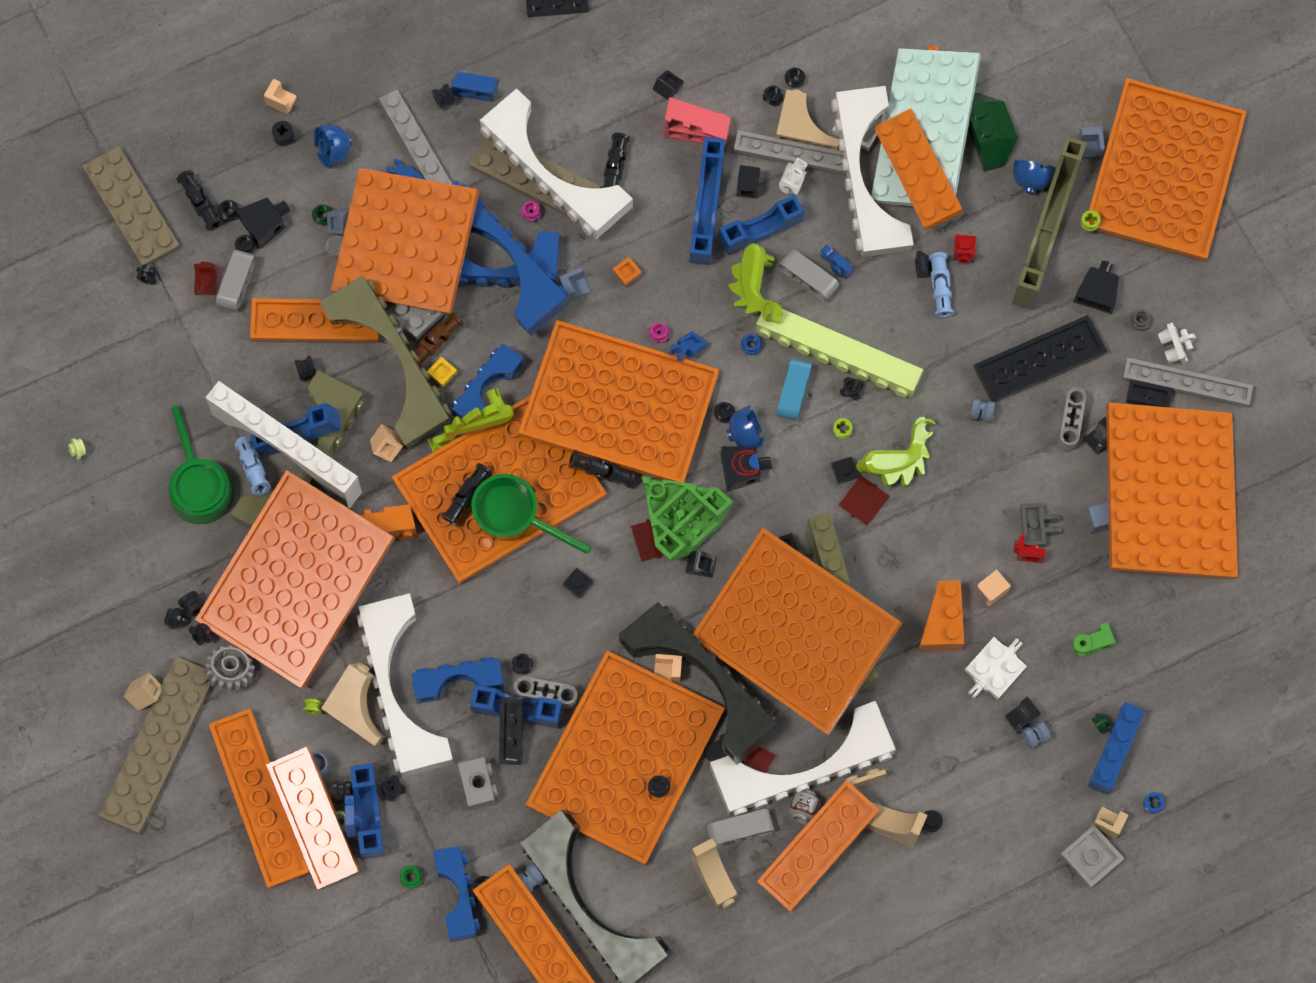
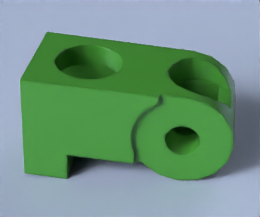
[1072,622,1116,657]

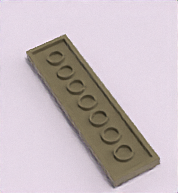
[99,656,212,835]

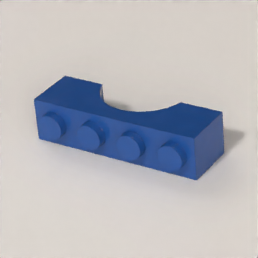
[719,194,804,255]
[452,343,524,419]
[251,403,341,456]
[411,657,504,704]
[470,685,562,729]
[1088,702,1145,795]
[350,763,385,859]
[433,846,480,943]

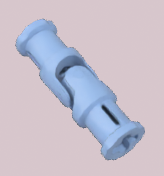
[929,252,954,318]
[234,436,271,496]

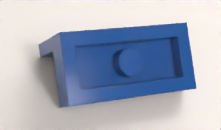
[452,72,498,102]

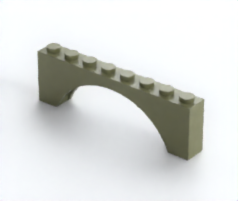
[1012,136,1087,310]
[319,275,452,448]
[231,370,365,529]
[806,512,878,695]

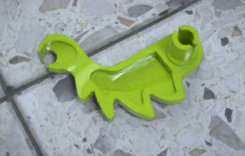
[728,243,783,324]
[428,388,514,452]
[856,417,935,486]

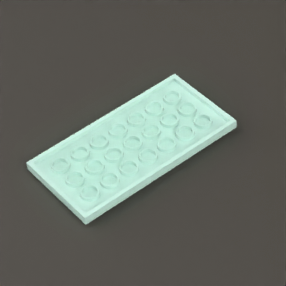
[871,48,981,206]

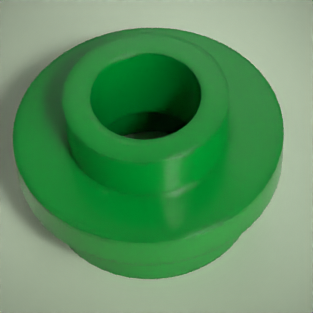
[400,866,422,889]

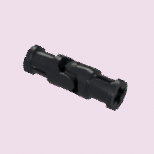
[601,132,630,188]
[176,170,223,231]
[568,450,636,488]
[441,463,493,527]

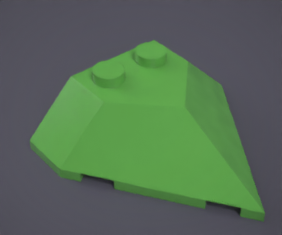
[642,476,733,561]

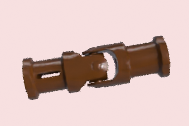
[414,312,464,368]

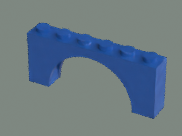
[458,231,560,287]

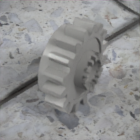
[205,645,254,693]

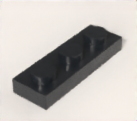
[526,0,589,18]
[499,697,524,765]

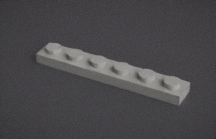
[379,90,452,184]
[734,130,861,175]
[1122,358,1253,408]

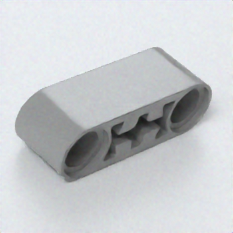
[216,249,256,311]
[778,249,839,302]
[1057,387,1086,452]
[514,676,578,709]
[706,809,775,848]

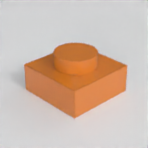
[612,257,642,287]

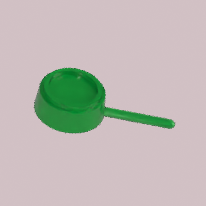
[168,405,234,524]
[471,474,591,554]

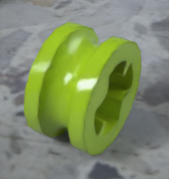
[1080,210,1100,232]
[833,418,853,439]
[302,699,324,715]

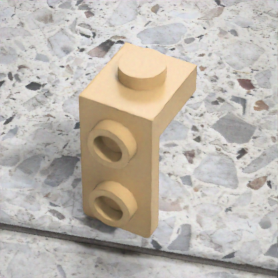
[845,768,887,788]

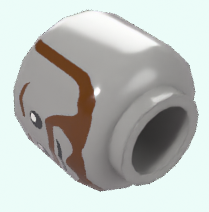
[788,790,821,825]

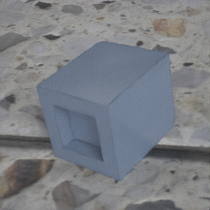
[1079,126,1105,159]
[326,207,350,234]
[559,268,590,302]
[1088,502,1109,534]

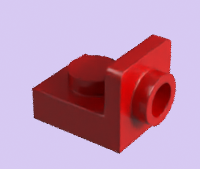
[953,234,976,264]
[1013,534,1046,563]

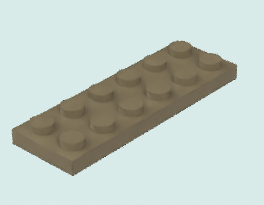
[471,138,600,222]
[82,146,180,265]

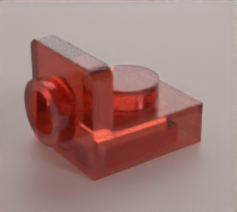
[194,261,218,295]
[741,747,776,773]

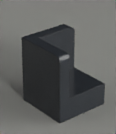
[736,165,760,199]
[1084,417,1107,455]
[1005,696,1041,734]
[704,733,728,765]

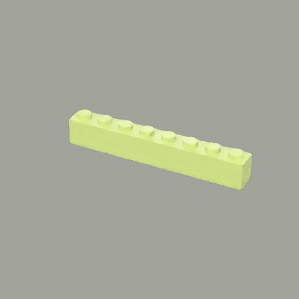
[756,309,923,398]

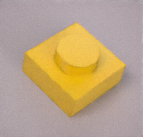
[427,357,457,387]

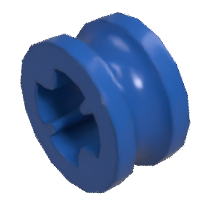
[1143,792,1165,814]

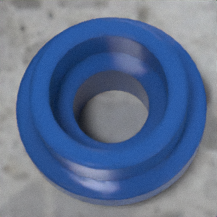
[741,334,762,355]

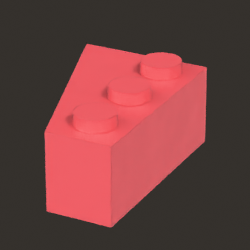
[664,97,731,148]

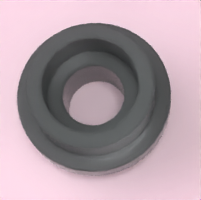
[1130,309,1151,330]

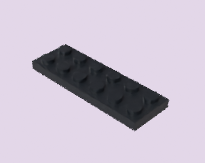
[973,315,1107,402]

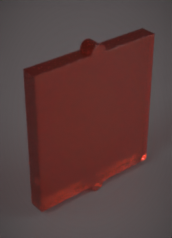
[839,476,890,526]
[631,519,665,562]

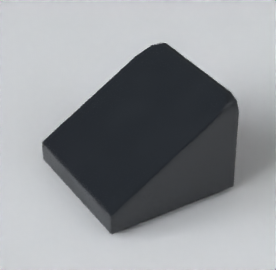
[653,70,684,100]
[915,251,932,278]
[686,550,715,578]

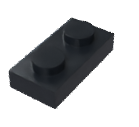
[1126,380,1173,407]

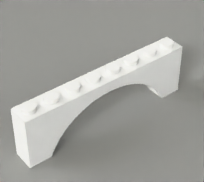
[831,86,914,257]
[480,88,633,240]
[205,381,362,509]
[356,593,454,778]
[710,701,896,817]

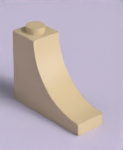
[776,89,838,150]
[321,662,385,746]
[866,803,927,849]
[691,838,737,909]

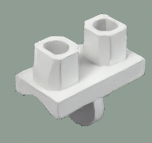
[779,158,807,195]
[1158,322,1196,364]

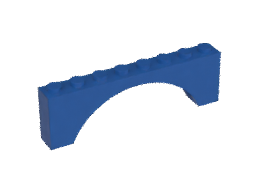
[452,180,569,336]

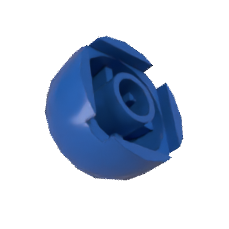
[314,124,352,167]
[1013,160,1056,194]
[726,405,765,448]

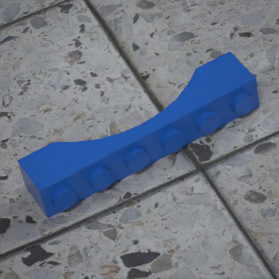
[689,137,725,265]

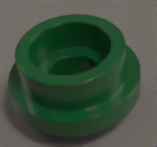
[312,204,332,225]
[1092,713,1111,734]

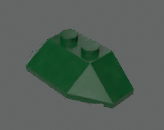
[968,93,1018,172]

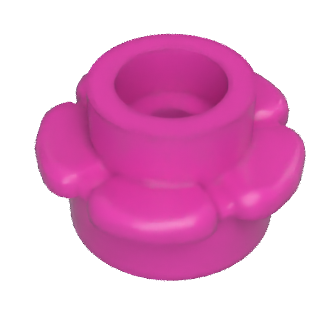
[521,201,542,221]
[649,322,670,342]

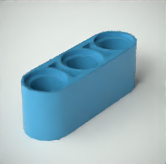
[776,358,812,421]

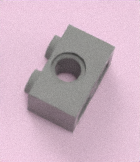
[458,757,498,811]

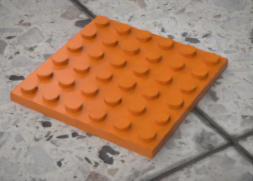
[331,168,480,314]

